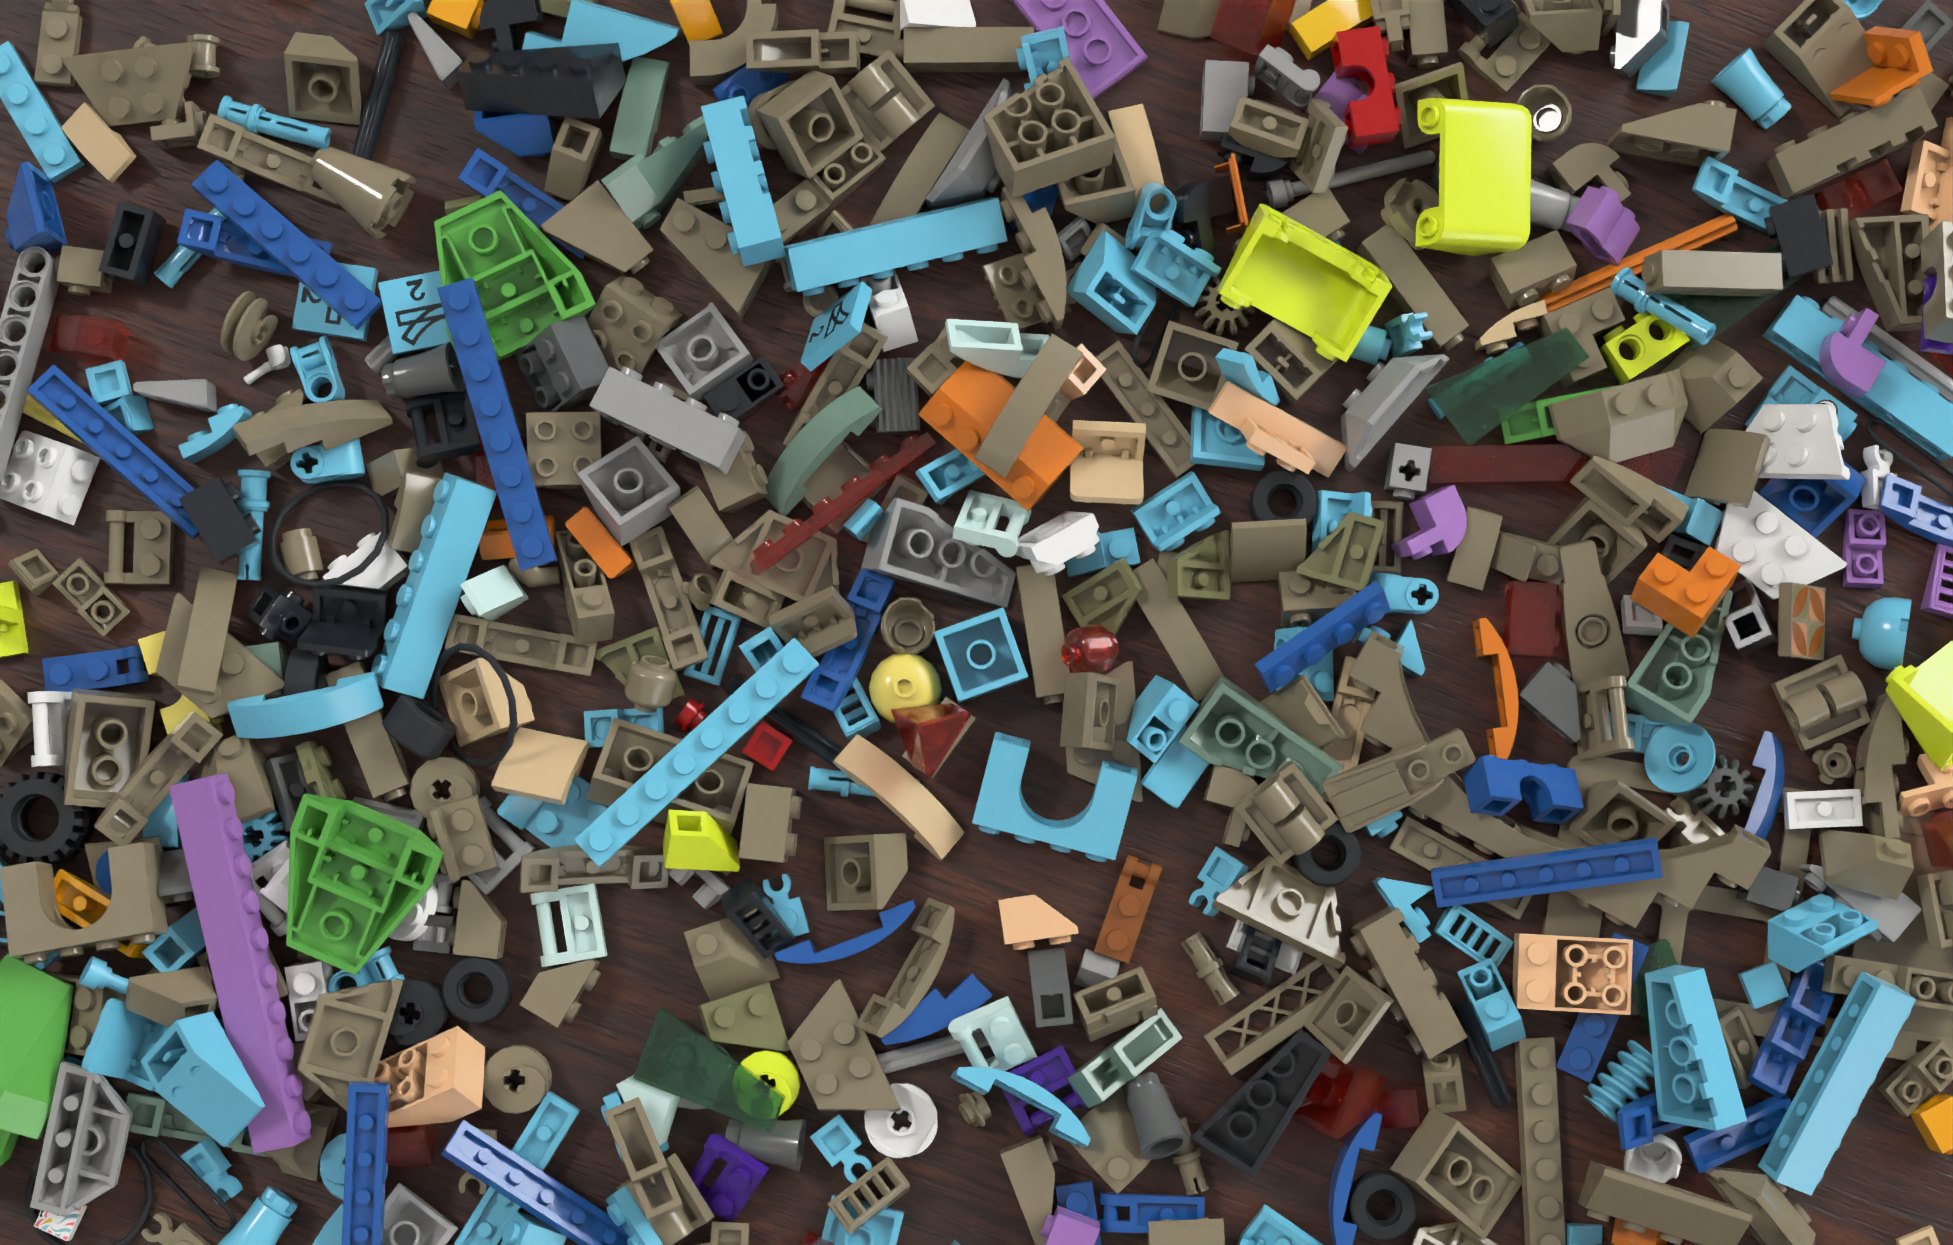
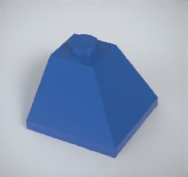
[474,111,556,157]
[5,161,68,254]
[1757,461,1866,538]

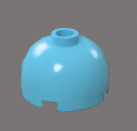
[1852,597,1912,671]

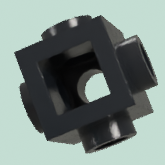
[245,583,313,645]

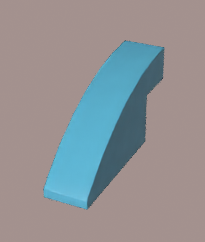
[522,0,681,61]

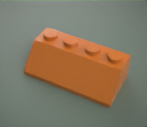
[918,361,1084,511]

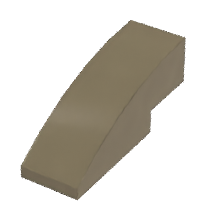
[746,29,861,74]
[1570,456,1689,543]
[604,1097,684,1223]

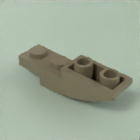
[773,132,886,245]
[1000,187,1067,331]
[1854,693,1909,839]
[1822,955,1953,1011]

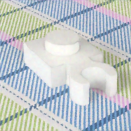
[1861,445,1897,511]

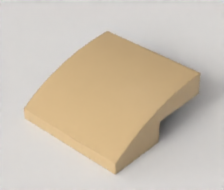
[491,727,590,805]

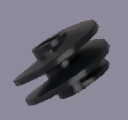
[387,979,448,1046]

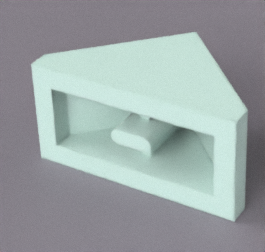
[616,1075,682,1146]

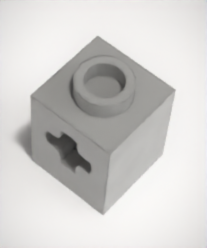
[1384,443,1432,500]

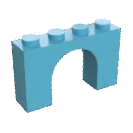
[972,731,1138,862]

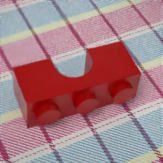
[1330,26,1402,148]

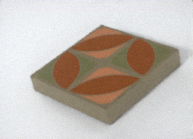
[1778,582,1826,661]

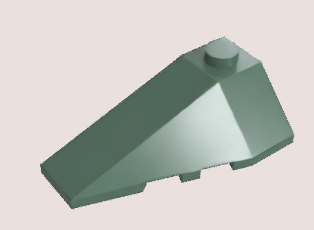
[601,115,710,229]
[1624,590,1733,726]
[1179,675,1343,796]

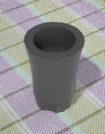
[381,342,466,399]
[1125,1072,1190,1160]
[725,1118,806,1171]

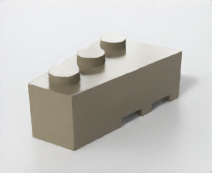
[660,198,776,320]
[1849,214,1930,332]

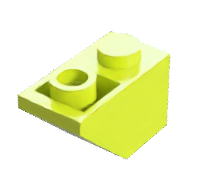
[662,810,740,872]

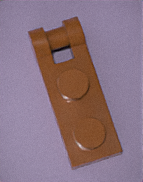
[1093,854,1162,964]

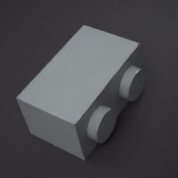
[1199,60,1255,141]

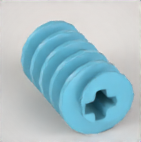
[1583,1040,1655,1124]

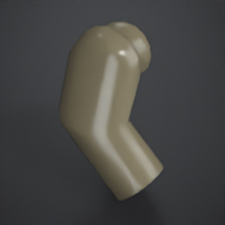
[508,557,561,587]

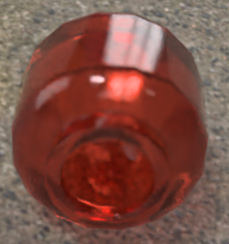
[1061,624,1119,673]

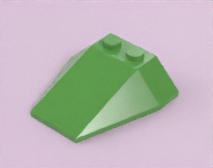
[434,190,597,361]
[286,794,444,975]
[0,954,74,1139]

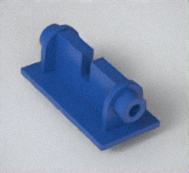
[712,66,790,108]

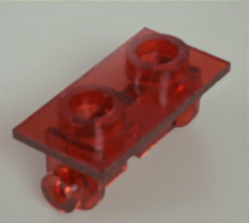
[775,353,832,412]

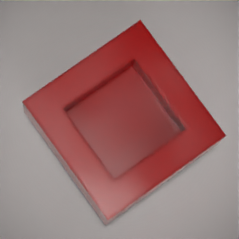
[742,721,793,772]

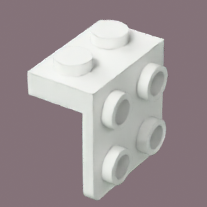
[0,430,100,525]

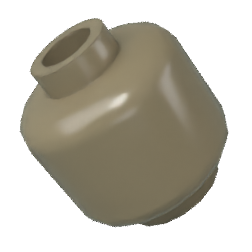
[624,655,677,713]

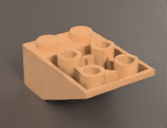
[1512,933,1633,1015]
[373,1026,485,1128]

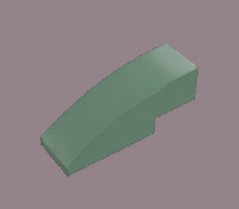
[609,56,670,161]
[1067,1008,1182,1108]

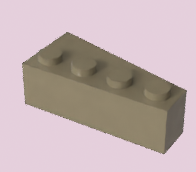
[1766,87,1938,200]
[1349,906,1467,1059]

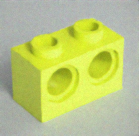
[1599,312,1690,384]

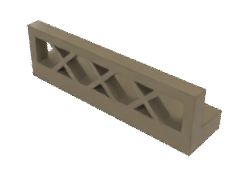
[1203,958,1339,1076]

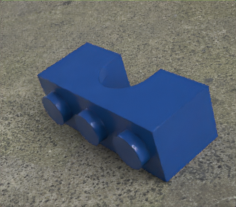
[1462,755,1584,825]

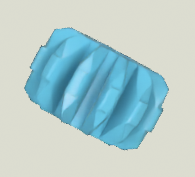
[242,811,290,864]

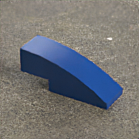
[881,973,993,1045]

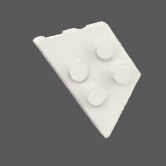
[1746,404,1850,480]
[1715,491,1847,600]

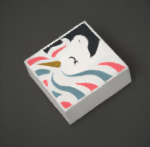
[34,1205,87,1241]

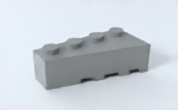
[589,366,746,475]

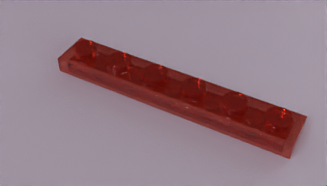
[749,431,936,576]
[1428,444,1651,483]

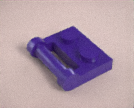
[1002,1044,1087,1138]
[689,1134,769,1222]

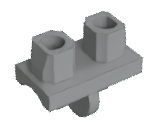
[667,869,732,910]

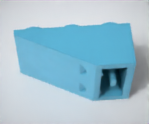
[140,1011,265,1147]

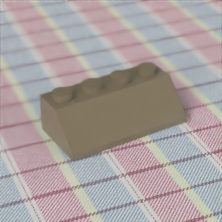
[587,717,754,835]
[1578,1160,1753,1245]

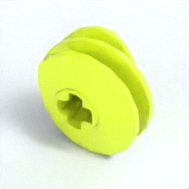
[732,1050,800,1119]

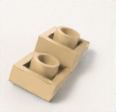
[61,102,136,183]
[1473,300,1548,354]

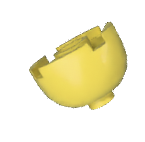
[869,654,942,726]

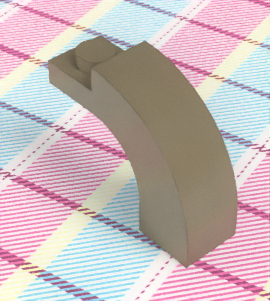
[690,0,778,86]

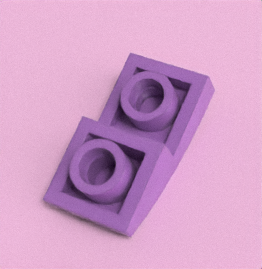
[1842,509,1886,589]

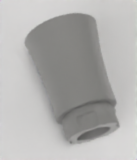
[1530,179,1581,232]

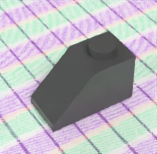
[1518,662,1581,744]

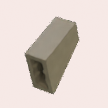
[538,180,653,274]

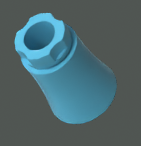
[1710,47,1792,130]
[217,1185,298,1245]

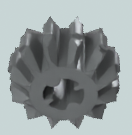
[1691,755,1754,818]

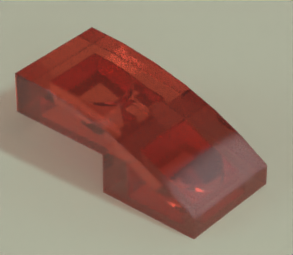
[1815,159,1903,225]

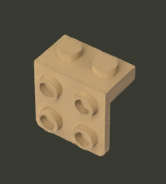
[1070,420,1146,505]

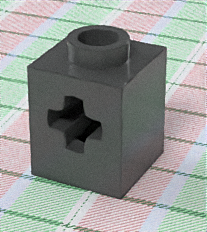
[1736,866,1800,912]

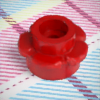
[674,698,707,732]

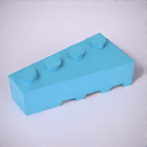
[701,95,786,267]
[1645,965,1747,1131]

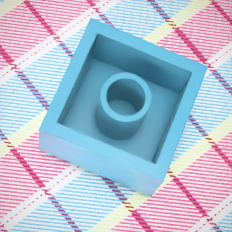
[934,607,1028,703]

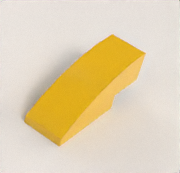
[1288,0,1373,61]

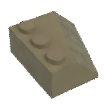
[983,56,1115,198]

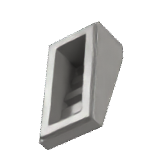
[407,12,464,90]
[133,379,217,412]

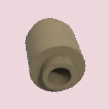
[280,528,324,581]

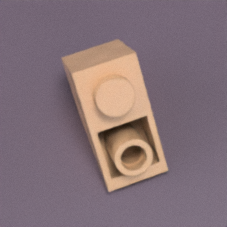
[998,894,1078,950]

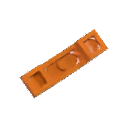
[1472,618,1519,759]

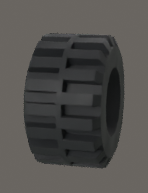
[0,771,96,864]

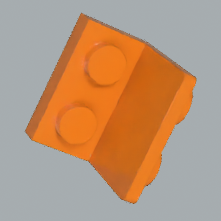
[1830,26,1933,108]

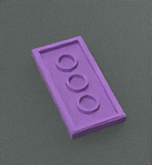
[1010,0,1148,100]

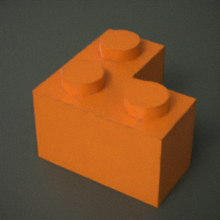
[1630,546,1741,638]

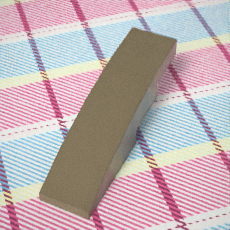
[233,400,393,456]

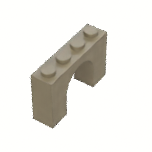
[0,842,168,964]

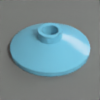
[1644,723,1716,794]

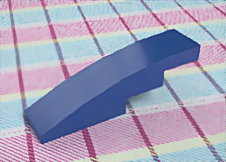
[1746,954,1836,1098]

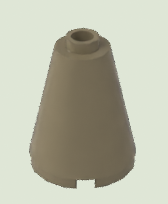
[309,147,416,240]

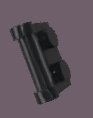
[405,388,482,469]

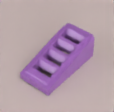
[1920,543,1953,619]

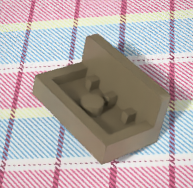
[1278,571,1355,628]
[769,586,857,658]

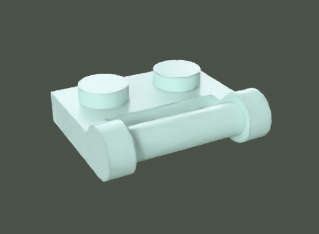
[952,490,1031,557]
[530,883,608,967]
[948,996,1037,1071]

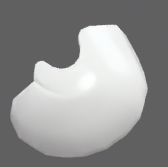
[1624,1134,1682,1183]

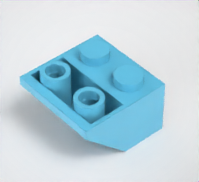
[1066,231,1156,335]
[1768,893,1879,973]

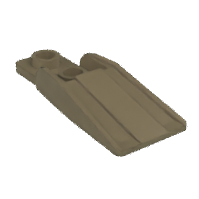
[1558,540,1630,687]
[1322,728,1476,833]

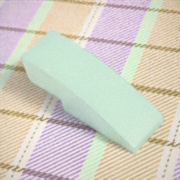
[945,319,1049,379]

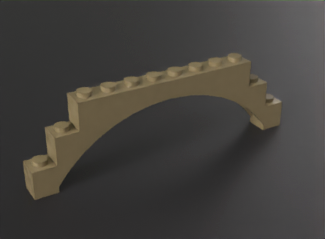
[1348,630,1771,928]

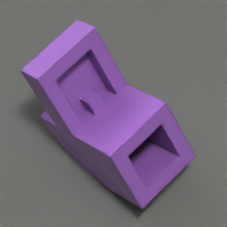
[1819,308,1886,398]
[1391,485,1467,560]

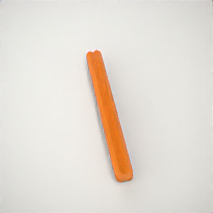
[1536,214,1738,313]

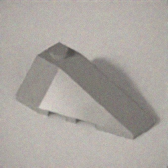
[861,498,1016,608]

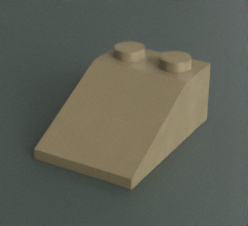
[1605,100,1737,168]
[64,688,155,808]
[1390,1108,1522,1240]

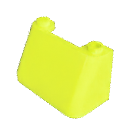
[1415,98,1532,256]
[1218,204,1392,362]
[1885,640,1953,771]

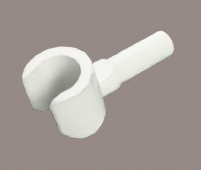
[244,345,291,385]

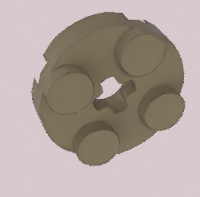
[1381,178,1439,251]

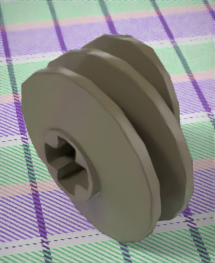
[220,291,278,361]
[410,757,480,819]
[483,1045,552,1114]

